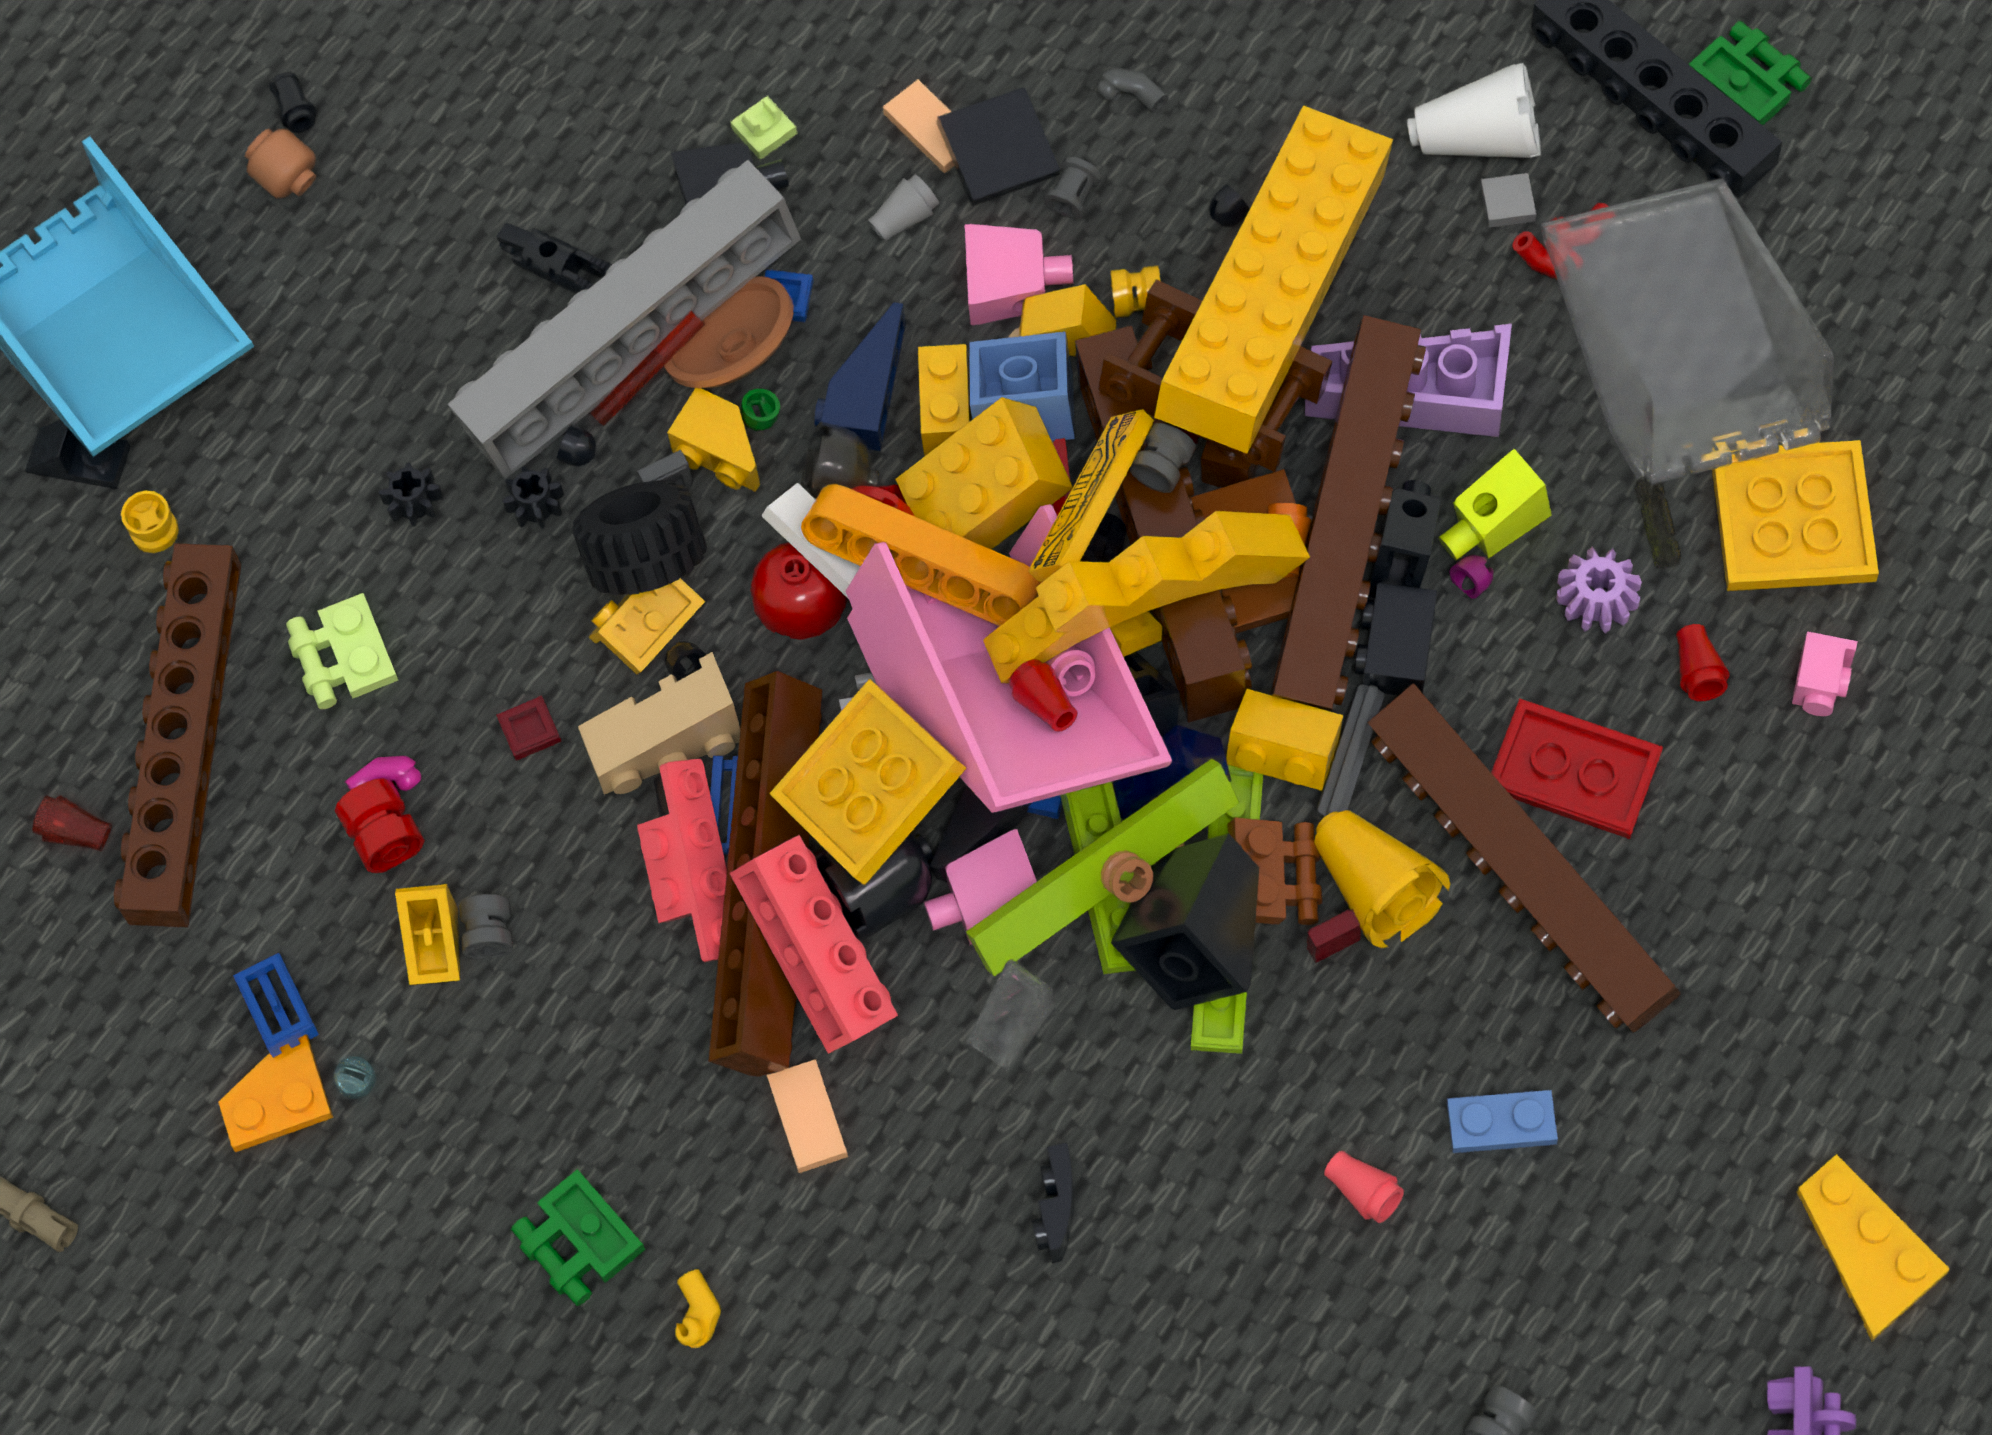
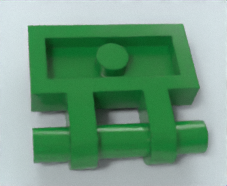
[1689,21,1812,125]
[511,1169,645,1306]

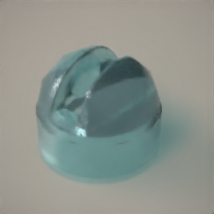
[334,1056,376,1099]

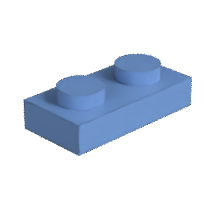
[1447,1090,1558,1153]

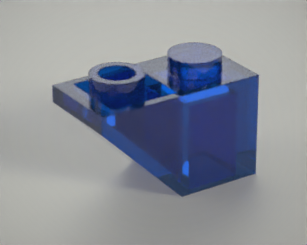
[1113,725,1232,819]

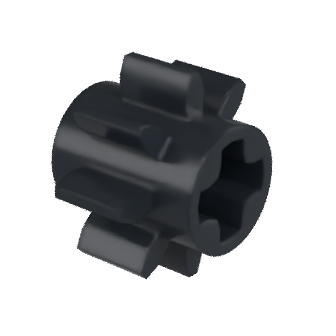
[379,462,443,527]
[503,466,564,529]

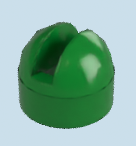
[740,388,780,431]

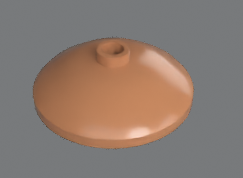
[662,276,794,388]

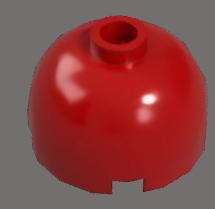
[750,542,848,640]

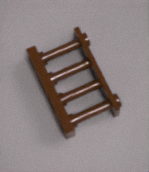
[1098,279,1333,472]

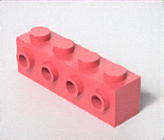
[730,835,898,1054]

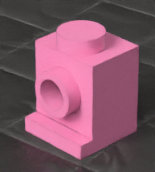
[1792,631,1857,716]

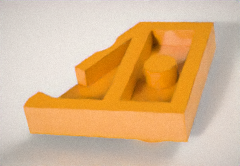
[218,1034,333,1152]

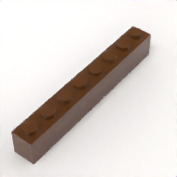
[1270,315,1426,711]
[708,671,822,1076]
[1367,683,1681,1033]

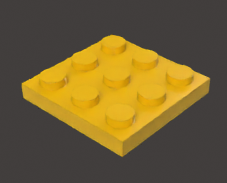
[1711,440,1879,591]
[769,679,967,885]

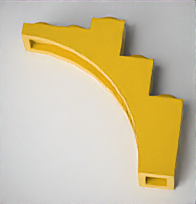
[983,511,1310,683]

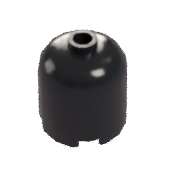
[813,833,933,942]

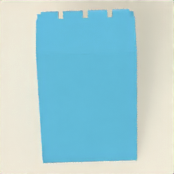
[0,136,254,457]

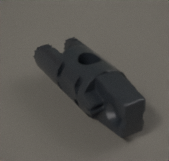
[496,223,612,294]

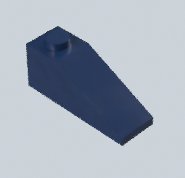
[814,303,906,451]

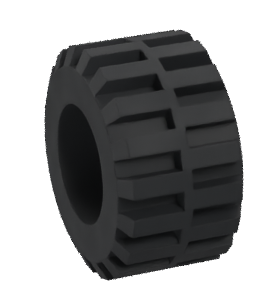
[572,481,707,595]

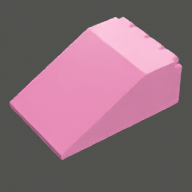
[845,504,1172,813]

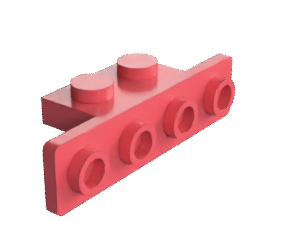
[637,759,727,962]

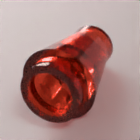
[32,795,112,852]

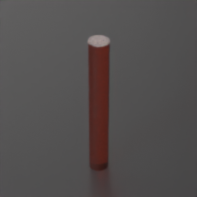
[591,311,705,426]

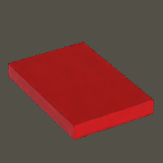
[1491,698,1663,839]

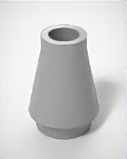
[867,174,939,242]

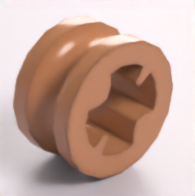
[1101,850,1153,903]

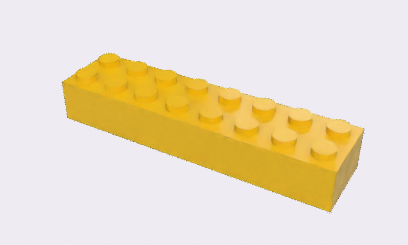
[1154,105,1393,454]

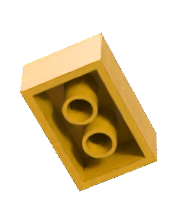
[896,397,1073,549]

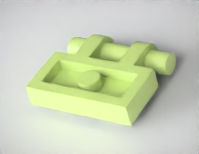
[286,593,398,709]

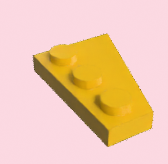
[1797,1154,1950,1341]

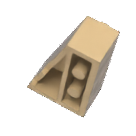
[578,652,740,794]

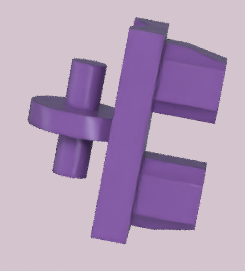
[1767,1367,1856,1435]

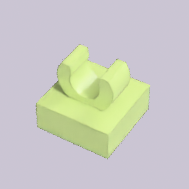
[731,96,797,160]

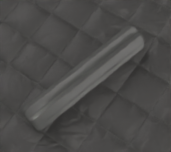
[1316,684,1384,819]

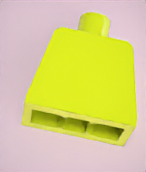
[1438,449,1552,561]

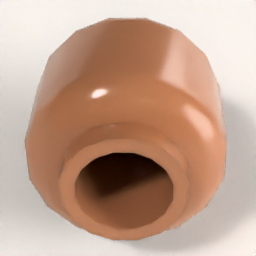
[245,129,316,199]

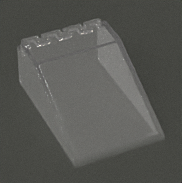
[1541,179,1834,485]

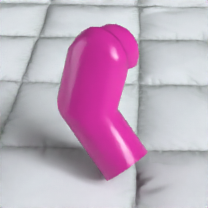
[344,756,421,791]

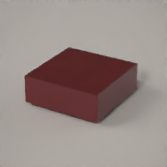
[496,696,562,761]
[1307,909,1361,963]

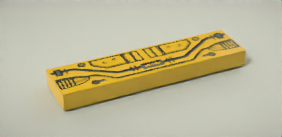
[1028,409,1154,582]

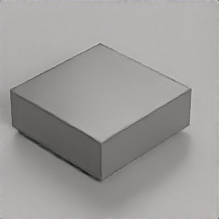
[1480,173,1536,228]

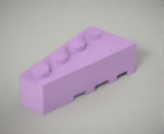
[1305,324,1512,437]

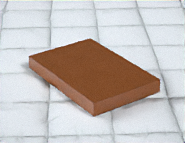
[1191,469,1306,634]

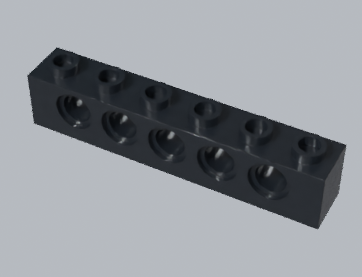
[1531,0,1782,199]

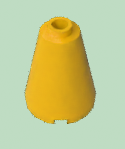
[1314,810,1451,948]

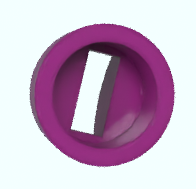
[1449,555,1494,599]

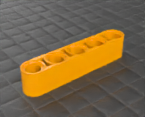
[801,484,1042,626]

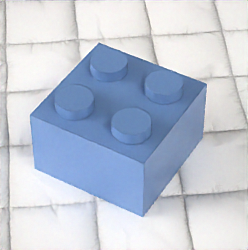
[970,331,1075,442]

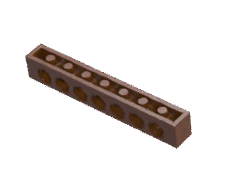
[114,543,242,928]

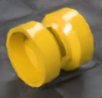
[1111,266,1160,318]
[121,491,179,553]

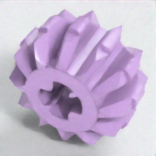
[1556,547,1641,634]

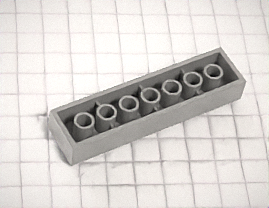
[448,160,801,479]

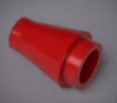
[1676,624,1730,701]
[1009,659,1078,732]

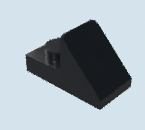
[25,419,131,489]

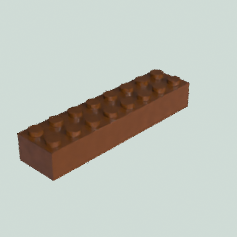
[1075,325,1252,723]

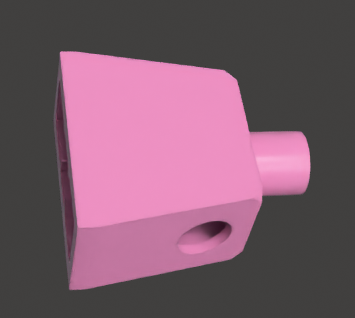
[965,224,1074,325]
[924,829,1037,945]

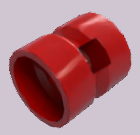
[335,778,425,873]

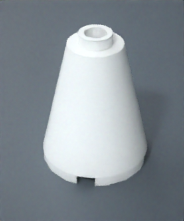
[1407,63,1541,158]

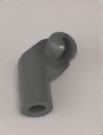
[1097,67,1169,113]

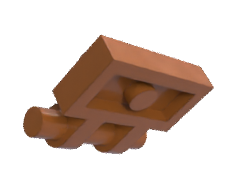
[1227,818,1323,925]

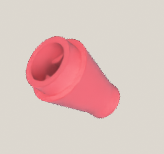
[1324,1151,1404,1223]

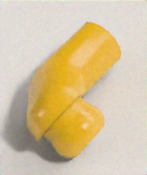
[675,1269,721,1348]

